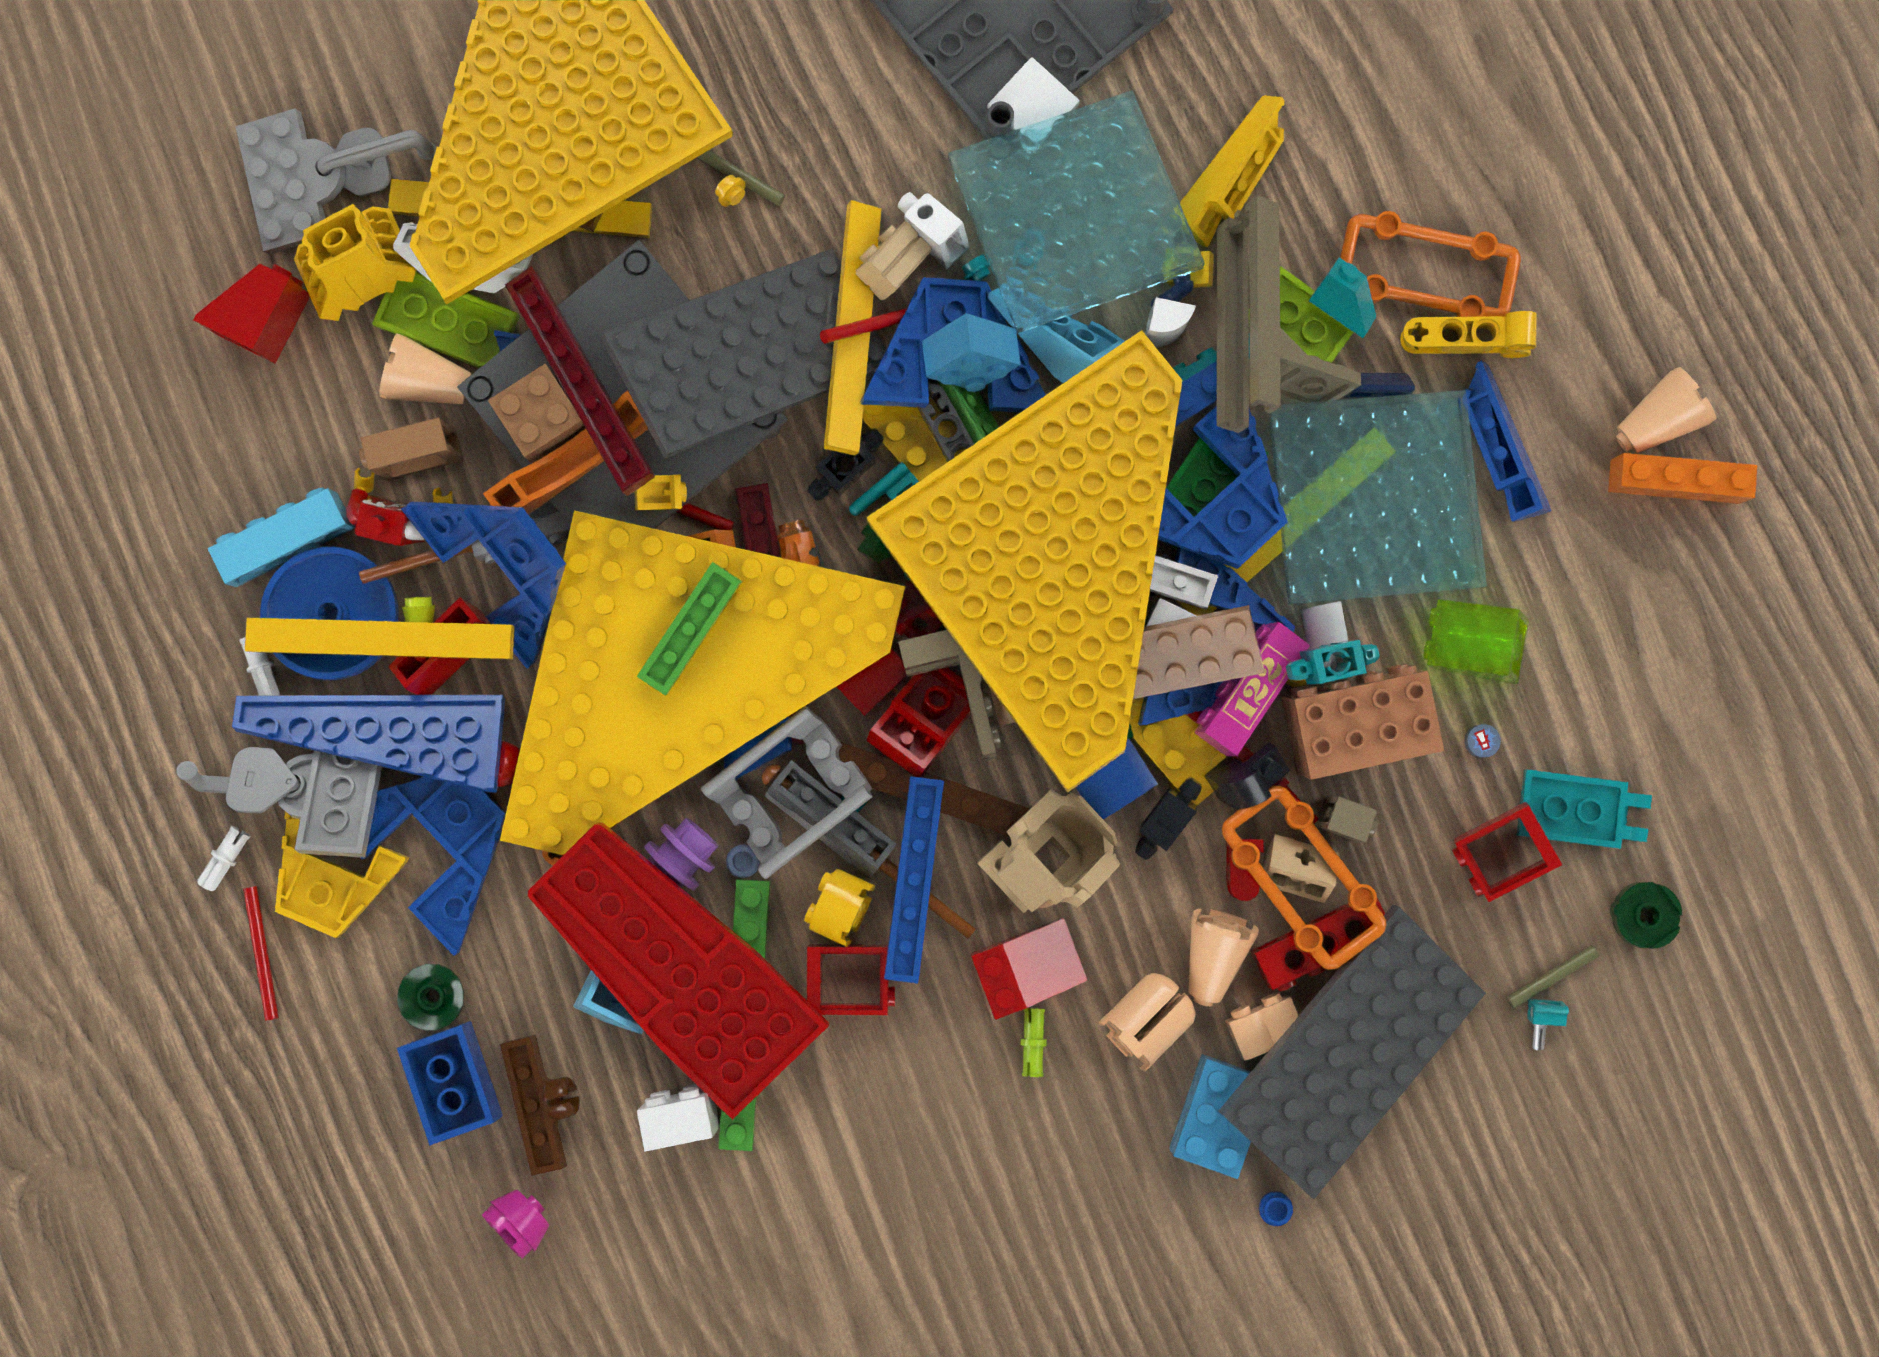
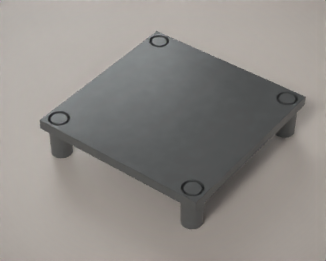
[869,0,1174,154]
[457,240,788,529]

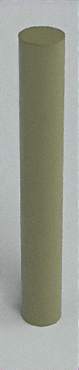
[697,150,785,206]
[1506,945,1599,1009]

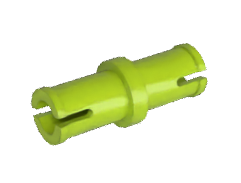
[1020,1008,1047,1077]

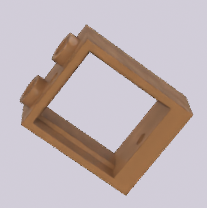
[359,417,463,481]

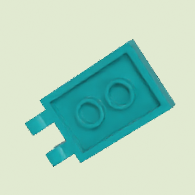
[1516,769,1652,849]

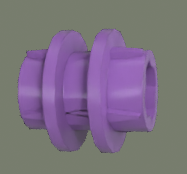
[644,818,718,891]

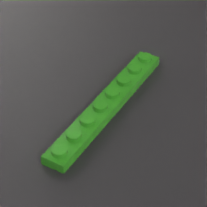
[719,879,771,1151]

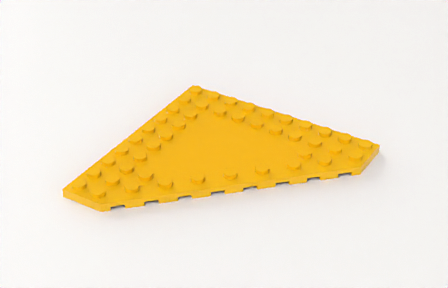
[409,0,733,304]
[866,330,1182,793]
[500,510,905,855]

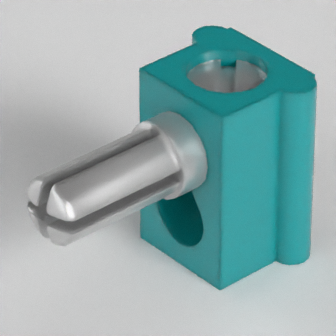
[1527,999,1569,1050]

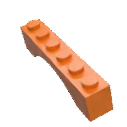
[483,390,648,515]

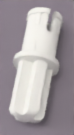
[239,637,280,696]
[197,826,251,891]

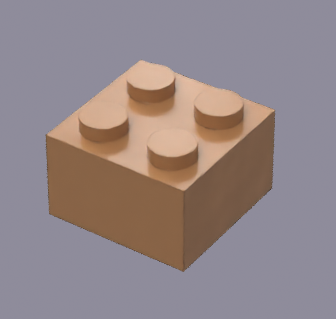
[488,363,585,463]

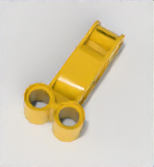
[1400,311,1537,358]

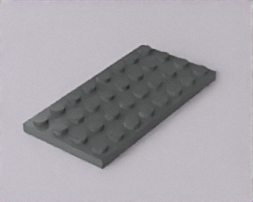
[600,249,886,459]
[1218,905,1486,1199]

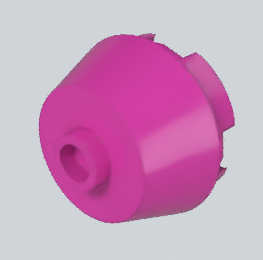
[482,1189,550,1259]

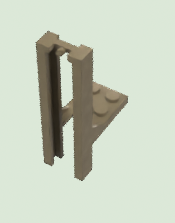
[1217,195,1361,433]
[898,630,1001,761]

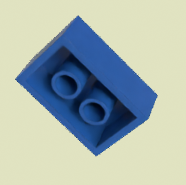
[397,1021,503,1146]

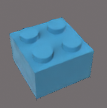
[922,313,1021,392]

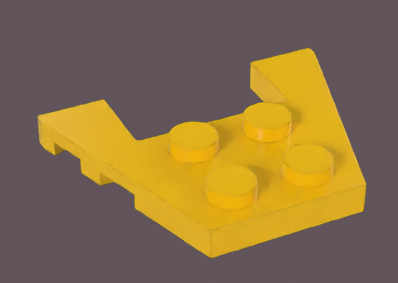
[275,812,409,938]

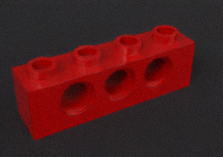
[1250,898,1385,992]

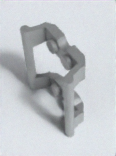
[701,706,873,879]

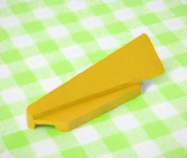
[1166,95,1285,247]

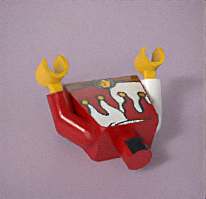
[346,468,453,546]

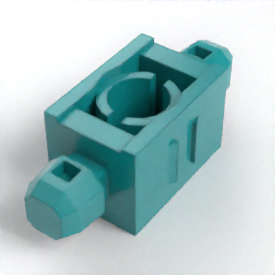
[1286,640,1380,685]

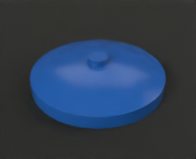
[260,547,399,680]

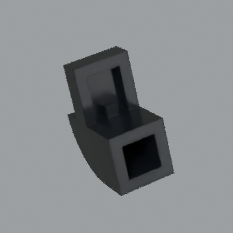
[1204,742,1290,809]

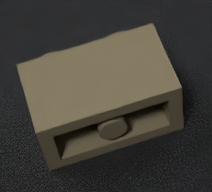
[1315,796,1379,843]

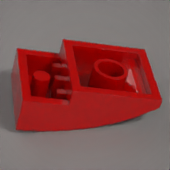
[866,667,983,778]

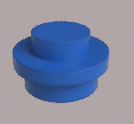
[1259,1191,1293,1226]

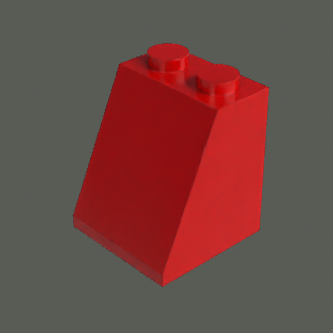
[193,264,310,364]

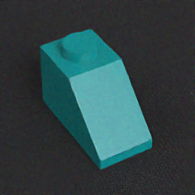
[1309,257,1377,338]

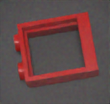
[1452,802,1562,903]
[807,944,895,1015]

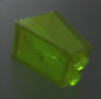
[1423,599,1529,684]

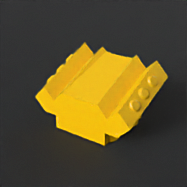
[294,203,416,321]

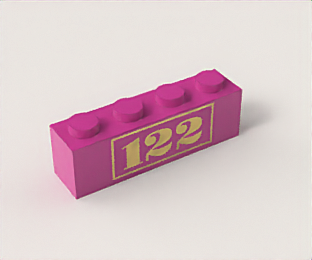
[1194,622,1310,756]

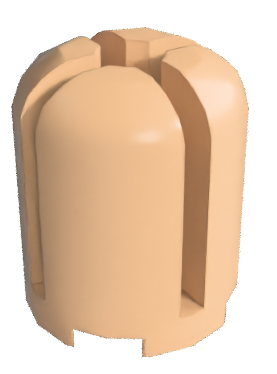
[1098,973,1196,1072]

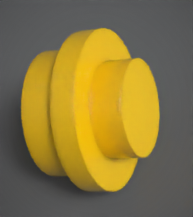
[715,175,746,207]

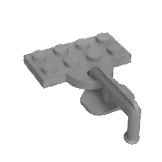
[235,108,436,254]
[176,747,382,857]

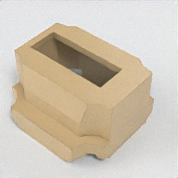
[997,789,1120,912]

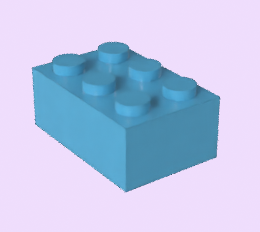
[1169,1054,1251,1179]

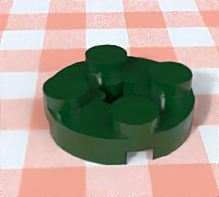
[1609,882,1682,949]

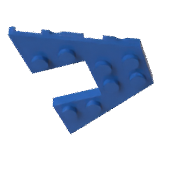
[860,277,1046,413]
[1158,406,1288,569]
[401,502,566,669]
[1138,547,1295,725]
[360,777,506,956]

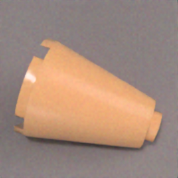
[379,333,472,405]
[1615,367,1717,454]
[1188,909,1259,1007]

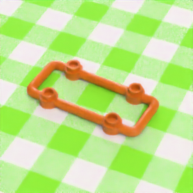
[1340,211,1521,317]
[1222,785,1386,970]

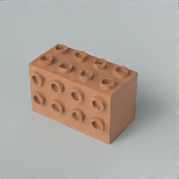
[1281,664,1444,780]

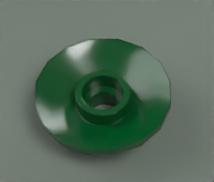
[397,964,464,1031]

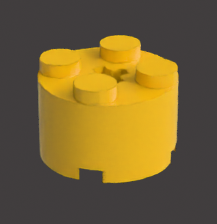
[804,868,875,947]

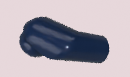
[1151,271,1194,308]

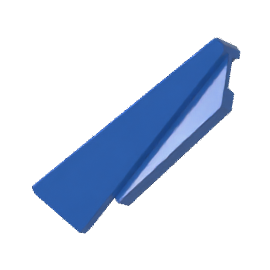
[1461,360,1552,522]

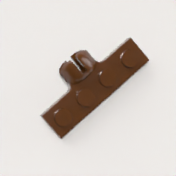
[500,1034,580,1176]

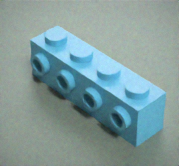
[207,487,355,587]

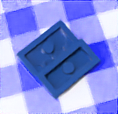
[1075,739,1158,820]

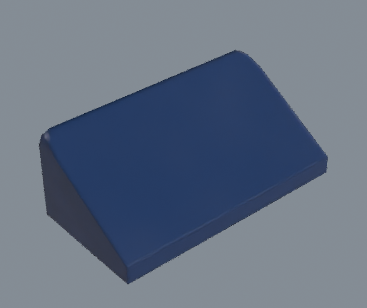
[1344,372,1415,398]

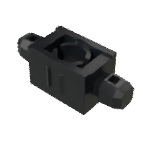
[807,428,884,502]
[1135,777,1202,860]

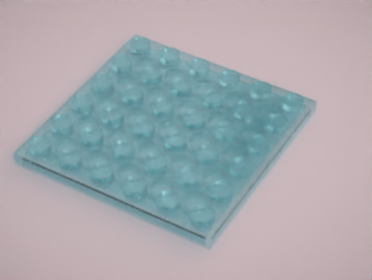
[948,90,1205,333]
[1269,390,1487,605]

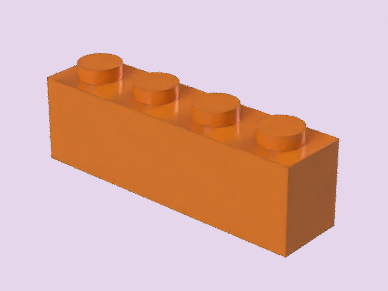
[1608,453,1757,504]

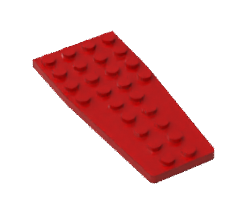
[528,822,829,1120]

